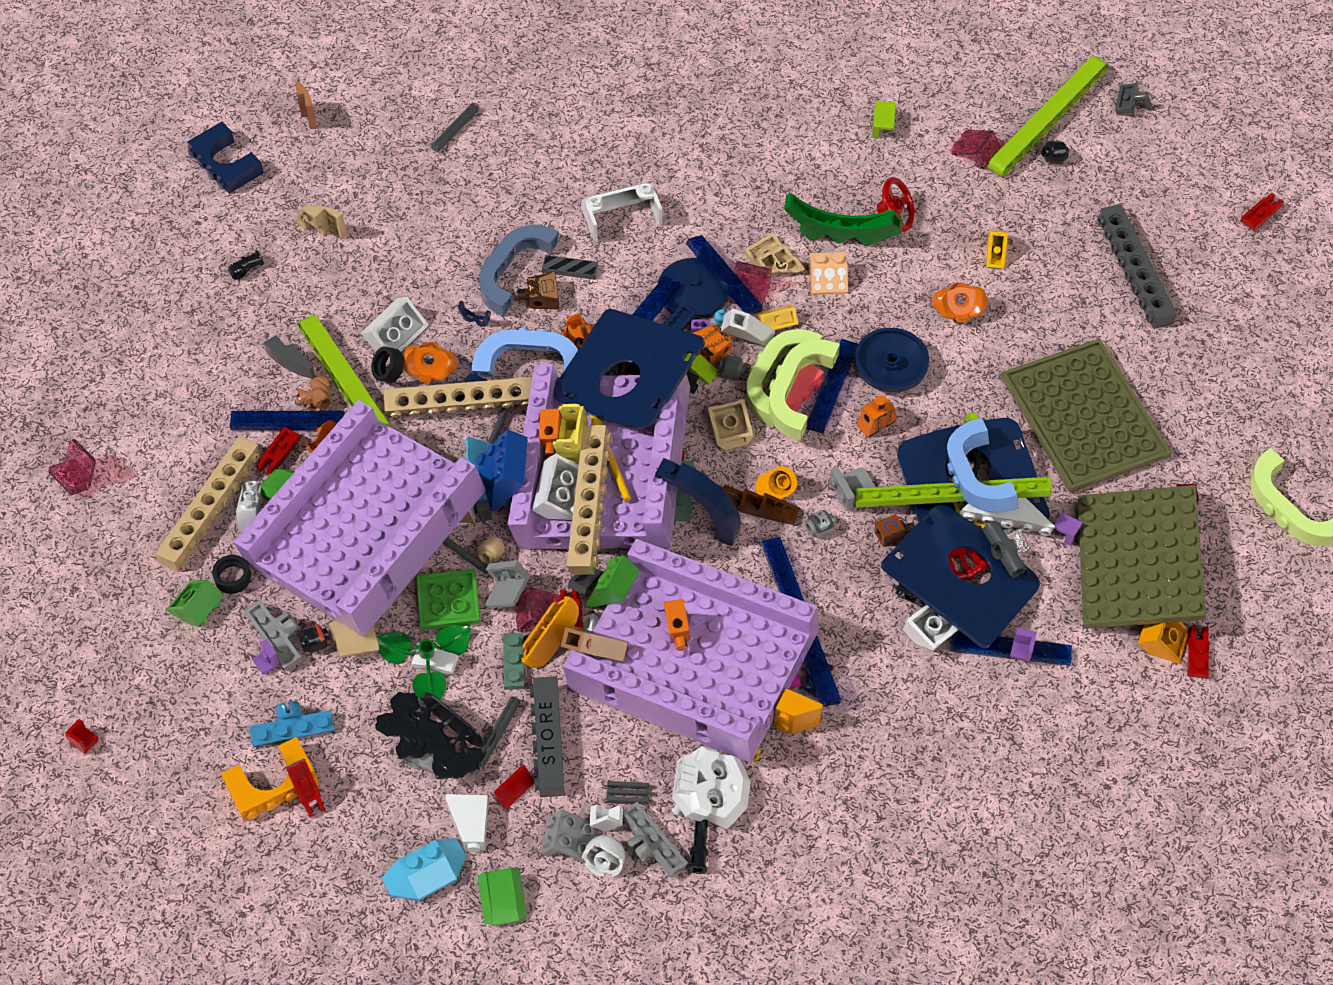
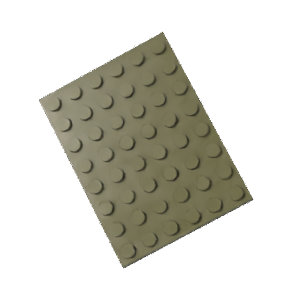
[1001,338,1172,493]
[1078,485,1206,629]

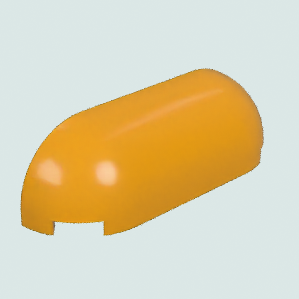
[521,596,579,668]

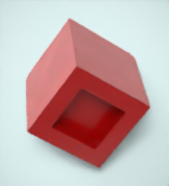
[65,719,99,754]

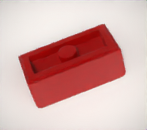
[494,764,534,809]

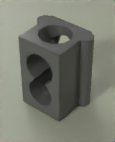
[476,500,492,523]

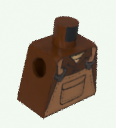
[517,271,559,310]

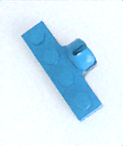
[249,701,335,747]

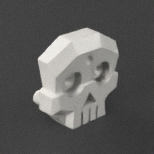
[672,746,751,829]

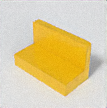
[755,304,798,330]

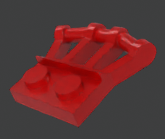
[948,548,988,581]

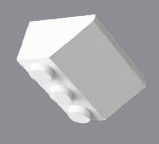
[361,297,429,359]
[531,453,579,520]
[903,605,958,650]

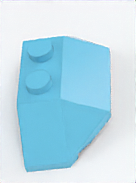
[381,838,466,901]

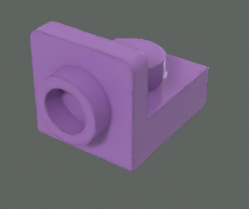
[253,639,280,674]

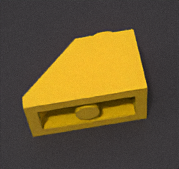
[986,229,1008,269]

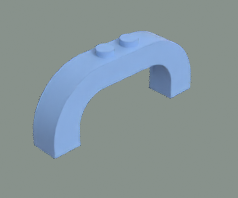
[472,328,578,377]
[947,418,1019,513]

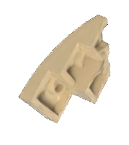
[295,206,347,240]
[743,232,805,274]
[328,620,379,658]

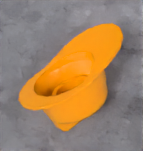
[755,466,798,499]

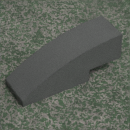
[264,335,315,379]

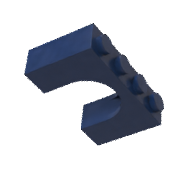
[187,121,264,194]

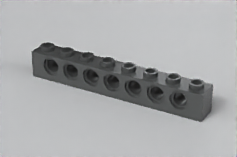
[1097,204,1177,329]

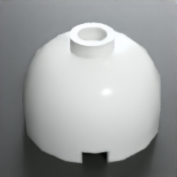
[582,835,626,877]

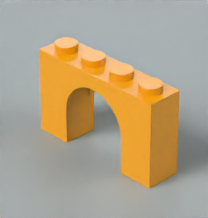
[221,737,320,822]

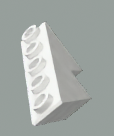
[960,498,1055,536]

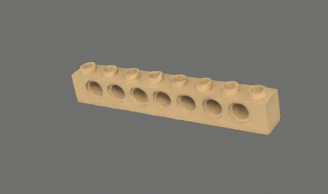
[384,377,533,418]
[567,425,612,575]
[155,436,261,572]

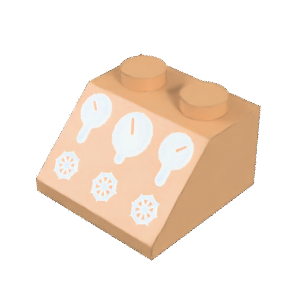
[809,252,848,295]

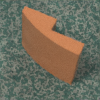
[295,81,317,129]

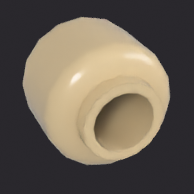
[476,536,505,564]

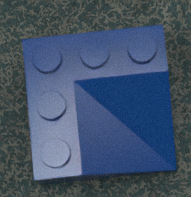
[477,429,528,512]

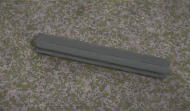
[431,103,479,152]
[478,696,520,767]

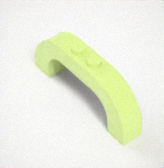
[746,329,822,427]
[769,339,840,441]
[1250,448,1333,546]

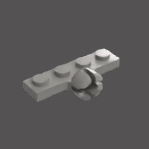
[244,600,303,671]
[623,802,688,878]

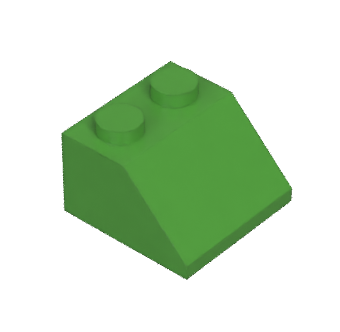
[166,579,224,625]

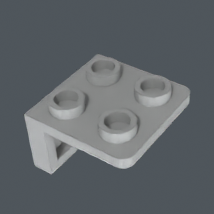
[828,467,875,511]
[485,560,530,608]
[541,810,596,862]

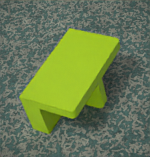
[872,101,896,138]

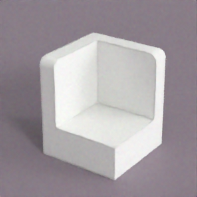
[590,804,623,832]

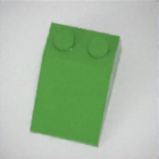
[585,556,640,608]

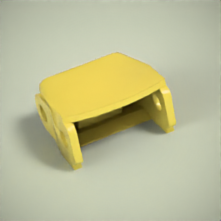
[553,404,589,464]

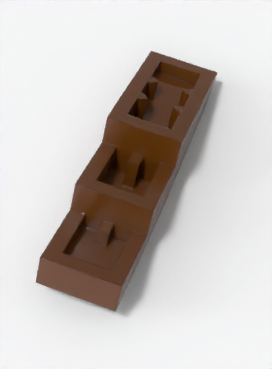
[722,484,800,525]

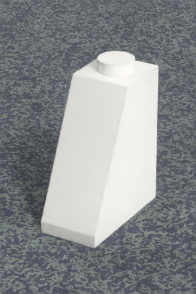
[445,794,489,852]

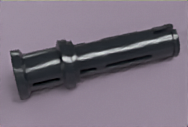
[688,819,709,874]

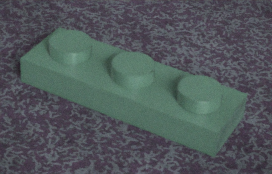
[503,633,525,690]

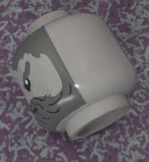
[806,510,836,538]

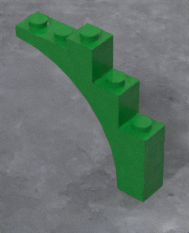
[784,193,902,247]

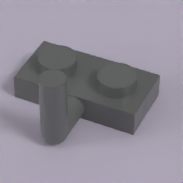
[1115,83,1153,115]

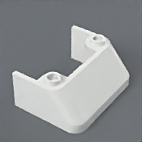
[581,184,662,243]

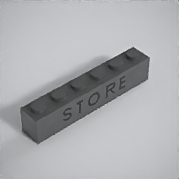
[529,676,565,798]

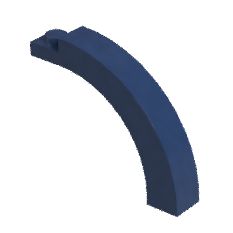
[654,458,741,546]

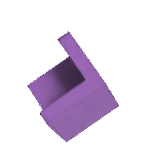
[1054,512,1082,546]
[1010,627,1037,662]

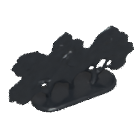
[375,692,483,779]

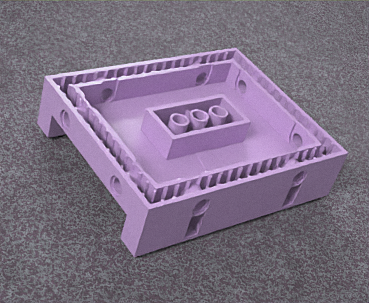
[508,364,690,549]
[233,400,486,637]
[563,539,819,763]

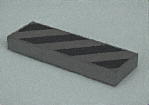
[542,255,598,280]

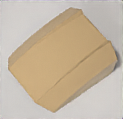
[706,399,754,450]

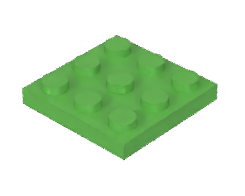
[416,569,480,630]

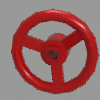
[877,177,915,232]

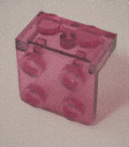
[950,130,1001,169]
[727,261,772,310]
[48,439,96,495]
[516,586,561,633]

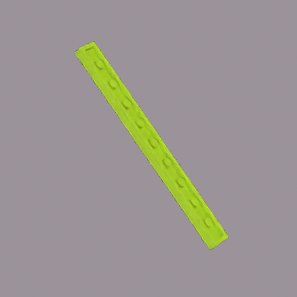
[856,477,1052,508]

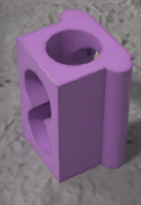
[691,320,710,333]

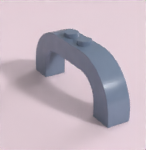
[479,225,559,317]

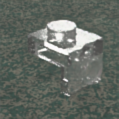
[1003,527,1030,555]

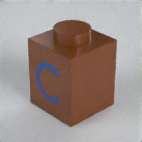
[874,514,906,547]

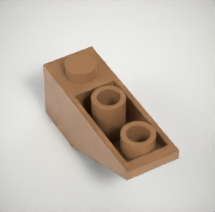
[561,625,629,662]

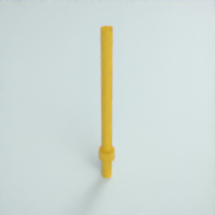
[589,415,631,502]

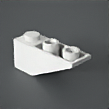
[721,309,775,346]
[236,480,263,531]

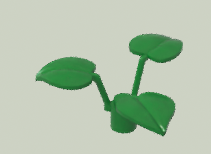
[376,625,471,701]

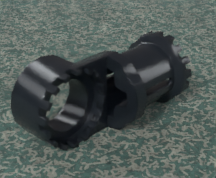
[228,251,264,280]

